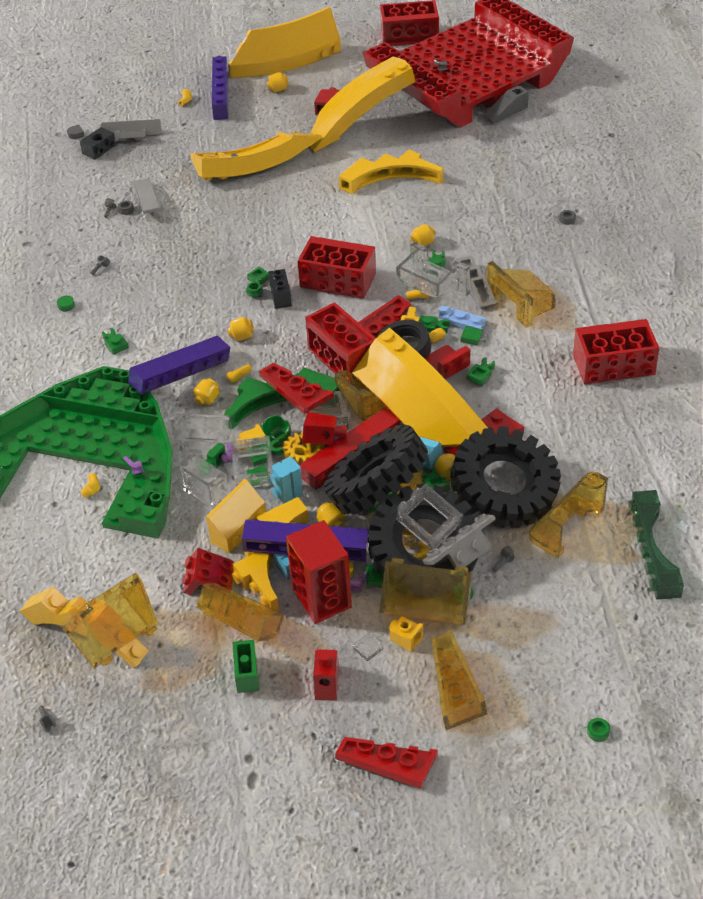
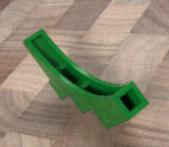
[224,367,343,429]

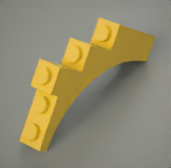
[339,150,444,194]
[232,497,309,614]
[20,586,149,668]

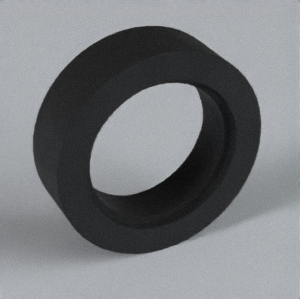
[377,320,431,360]

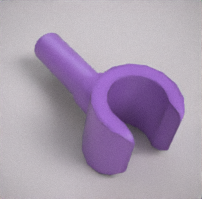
[123,456,144,475]
[350,571,366,592]

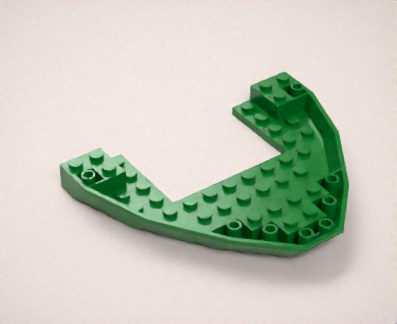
[0,366,173,539]

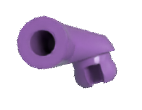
[221,442,239,464]

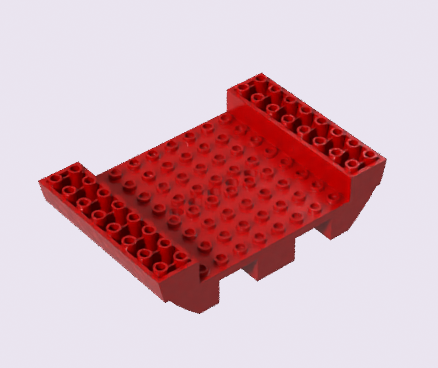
[362,0,574,127]

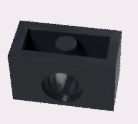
[80,127,116,160]
[268,269,292,309]

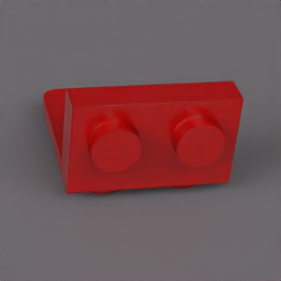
[426,345,471,380]
[182,548,234,596]

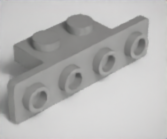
[101,119,162,141]
[422,514,496,571]

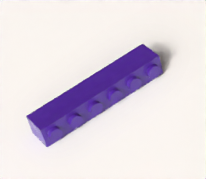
[212,56,228,120]
[128,336,231,395]
[242,519,368,562]

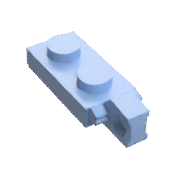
[438,306,487,329]

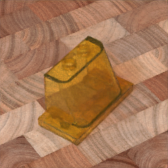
[487,261,556,328]

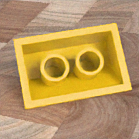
[206,479,266,553]

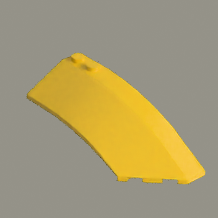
[228,7,341,78]
[309,57,415,153]
[190,132,321,180]
[352,328,488,447]

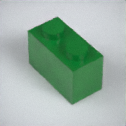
[232,639,259,693]

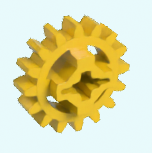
[283,431,324,465]

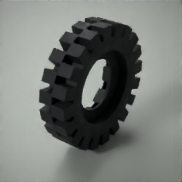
[324,425,428,514]
[450,427,561,528]
[368,484,478,597]

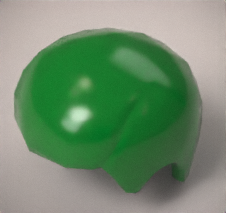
[261,415,292,443]

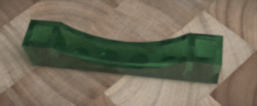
[628,490,684,600]

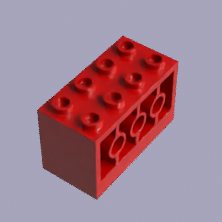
[380,0,439,46]
[297,236,376,298]
[305,302,376,387]
[573,319,659,384]
[286,520,352,624]

